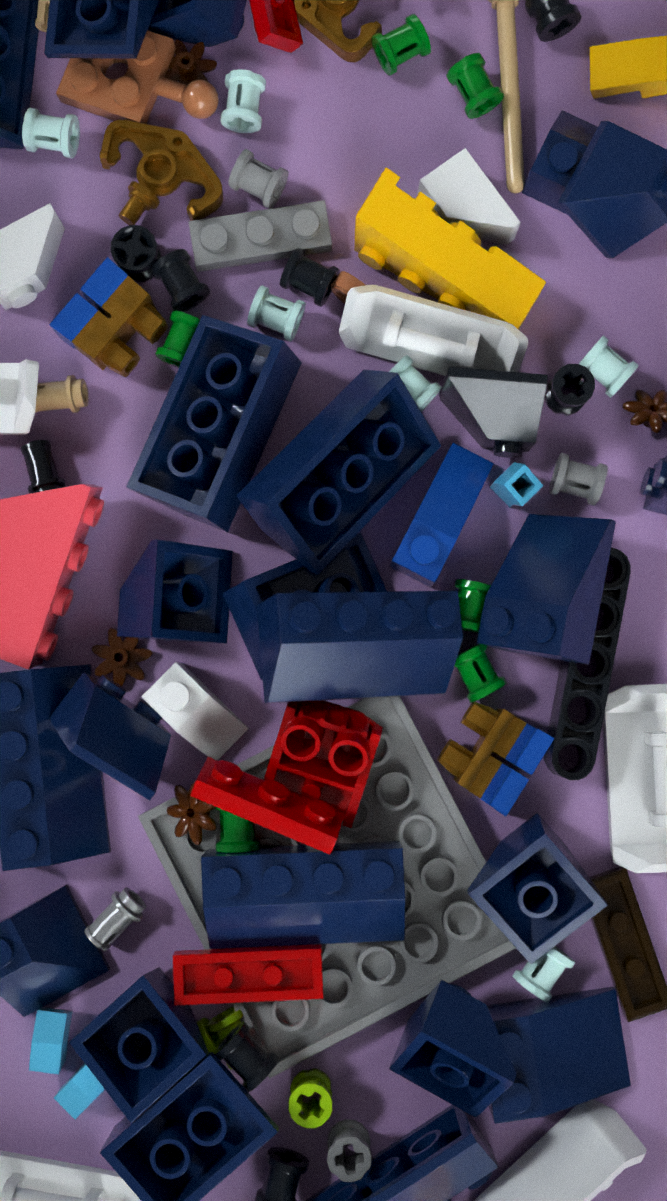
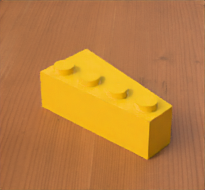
[354,167,546,330]

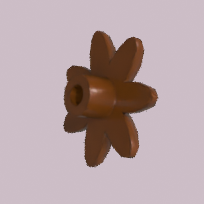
[165,40,217,85]
[622,390,667,433]
[91,628,153,687]
[166,781,217,845]

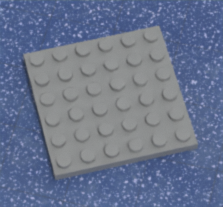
[138,696,516,1078]

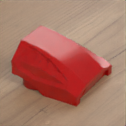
[264,700,383,828]

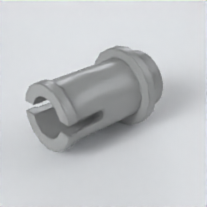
[85,887,146,951]

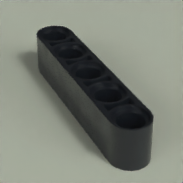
[544,548,631,780]

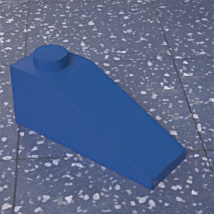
[389,443,494,588]

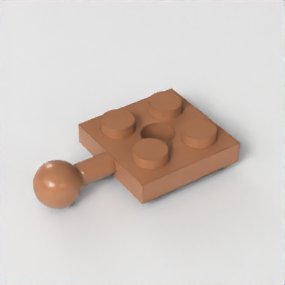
[56,30,219,124]

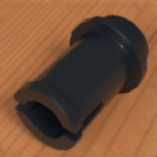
[21,440,66,494]

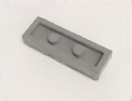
[188,200,332,272]

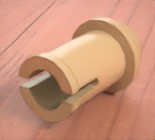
[35,375,89,413]

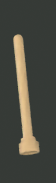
[488,0,525,194]

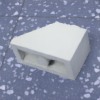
[417,148,521,245]
[0,203,65,310]
[141,662,249,760]

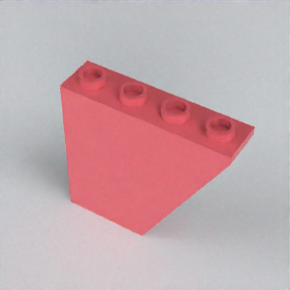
[0,484,104,670]

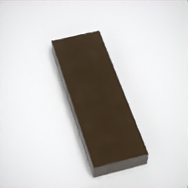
[589,866,667,1022]

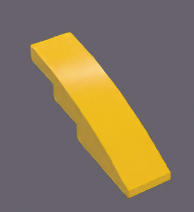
[589,36,667,99]

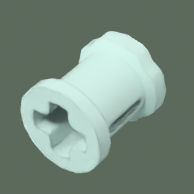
[220,69,266,133]
[22,108,80,158]
[247,285,306,342]
[579,335,639,398]
[389,355,442,412]
[512,946,576,1003]

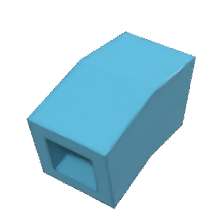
[490,462,543,507]
[29,1007,73,1075]
[54,1063,105,1120]

